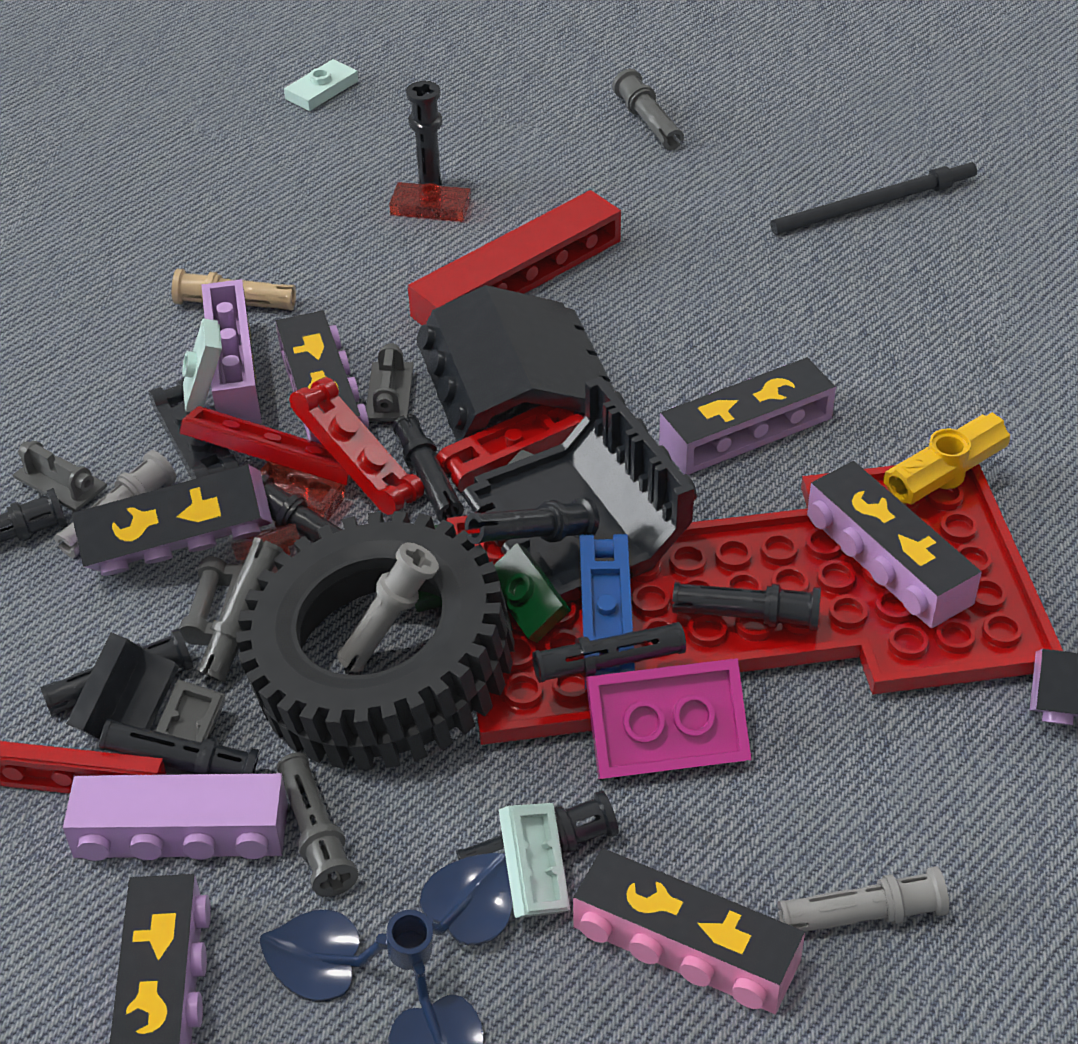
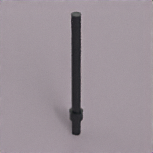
[770,162,977,235]

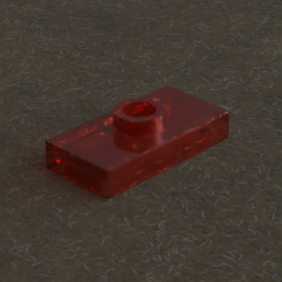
[389,182,471,222]
[260,461,346,520]

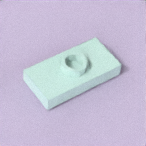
[284,59,358,111]
[182,318,222,412]
[499,803,570,918]

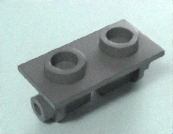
[366,343,414,422]
[13,441,107,512]

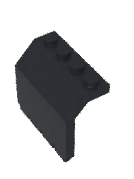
[417,285,615,442]
[462,377,697,604]

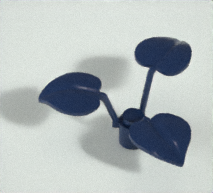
[260,853,513,1044]

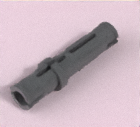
[196,537,283,682]

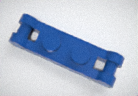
[579,534,635,689]

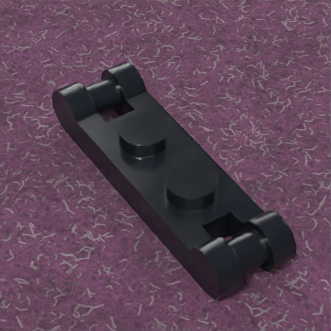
[148,379,239,480]

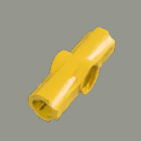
[884,412,1010,504]

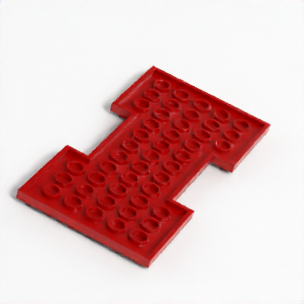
[447,464,1063,745]

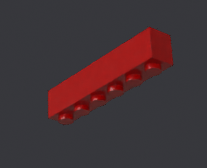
[408,190,621,325]

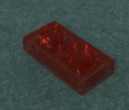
[230,524,300,560]

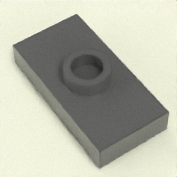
[155,679,225,775]

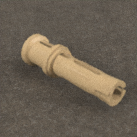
[171,268,296,311]

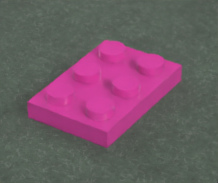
[586,658,751,779]

